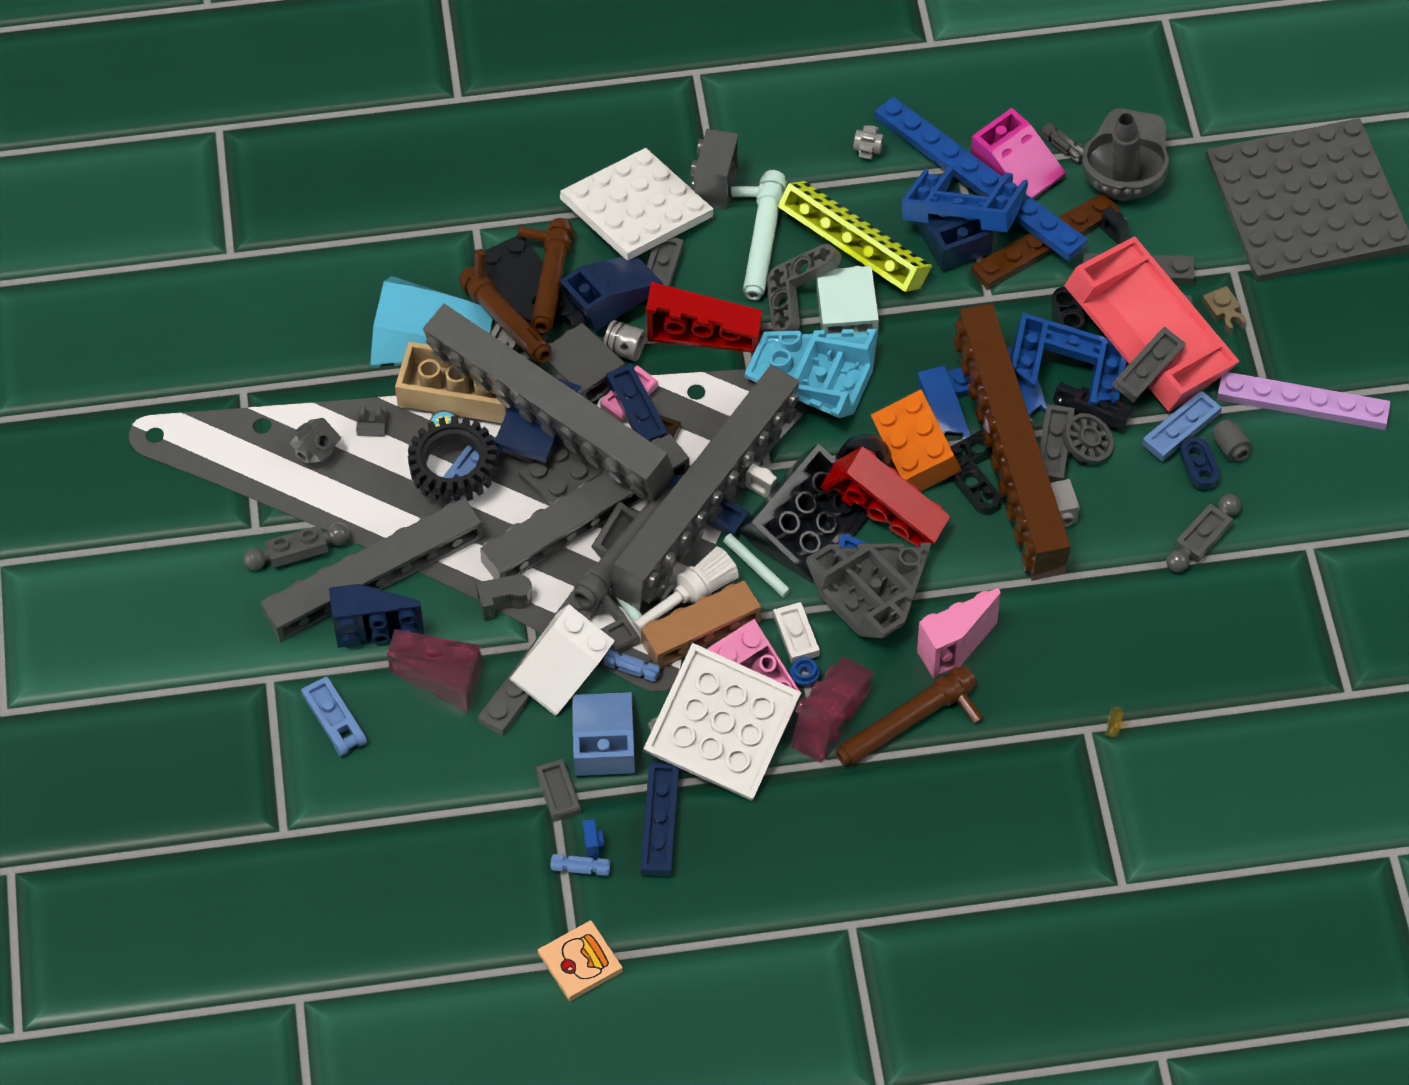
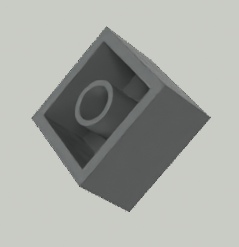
[691,129,738,210]

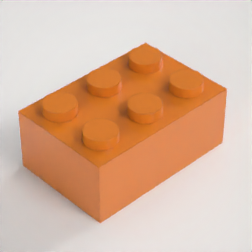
[871,389,962,491]

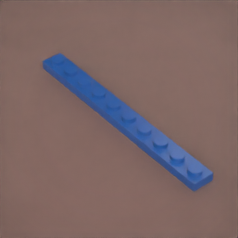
[874,97,1088,261]

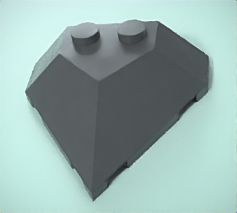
[806,543,931,638]

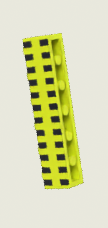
[777,181,932,292]

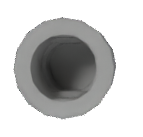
[603,320,646,362]

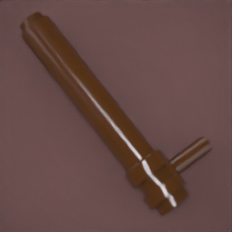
[517,218,574,334]
[459,249,552,363]
[835,665,984,766]

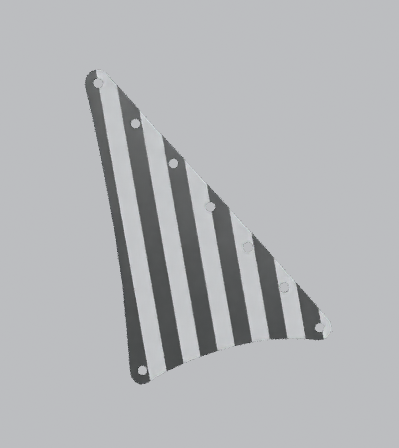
[128,369,812,691]

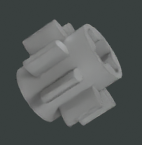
[853,125,884,159]

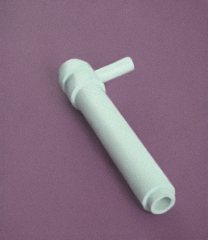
[731,170,787,300]

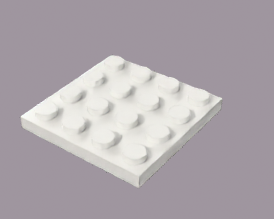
[560,148,713,261]
[643,643,801,801]

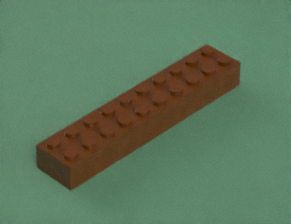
[952,303,1071,581]

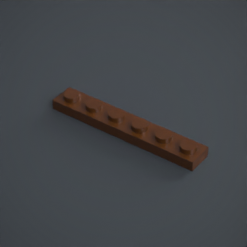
[971,192,1120,290]

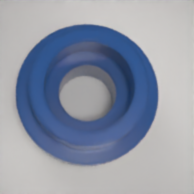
[790,657,820,686]

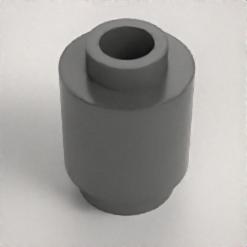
[1213,419,1252,461]

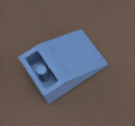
[572,692,635,776]

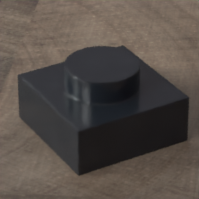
[1100,206,1129,245]

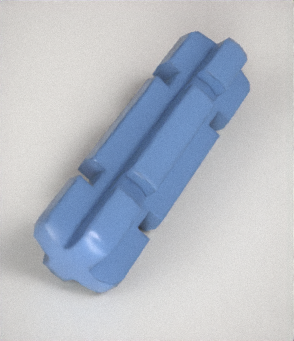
[603,649,660,681]
[550,854,611,876]

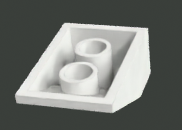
[509,604,614,716]

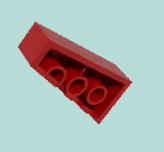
[646,282,762,353]

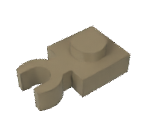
[1202,286,1246,335]

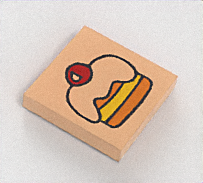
[538,920,623,1002]

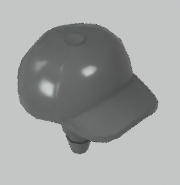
[1082,108,1169,201]

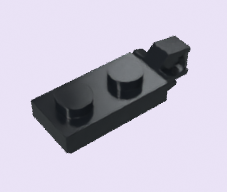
[1053,382,1134,430]

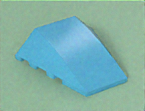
[370,276,494,368]
[744,328,878,418]

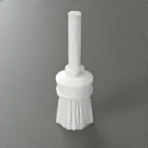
[633,546,739,632]

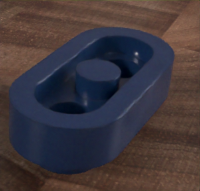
[1180,437,1220,490]

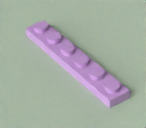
[1217,372,1390,430]

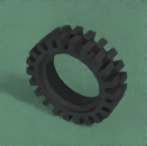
[407,416,498,504]

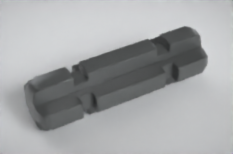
[1041,123,1084,163]

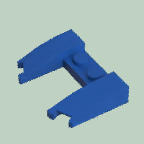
[902,166,1028,232]
[1010,313,1126,406]
[917,347,1046,440]

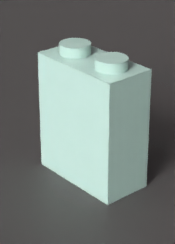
[816,266,879,336]

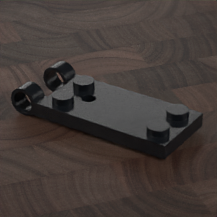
[474,236,587,343]

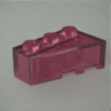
[387,629,483,713]
[791,656,874,763]

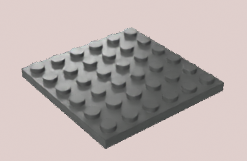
[1205,118,1409,282]

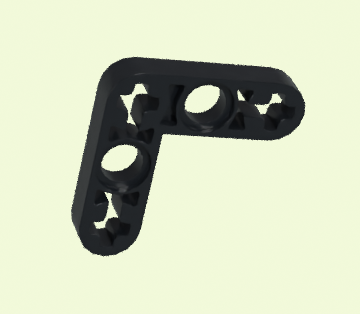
[949,428,1000,515]

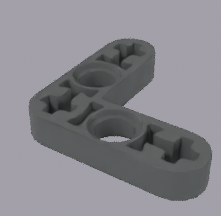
[767,243,841,331]

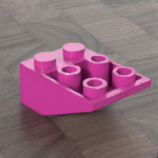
[971,108,1066,199]

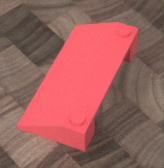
[1064,236,1240,412]

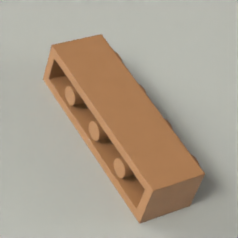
[641,580,761,669]

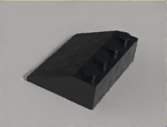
[739,443,868,583]

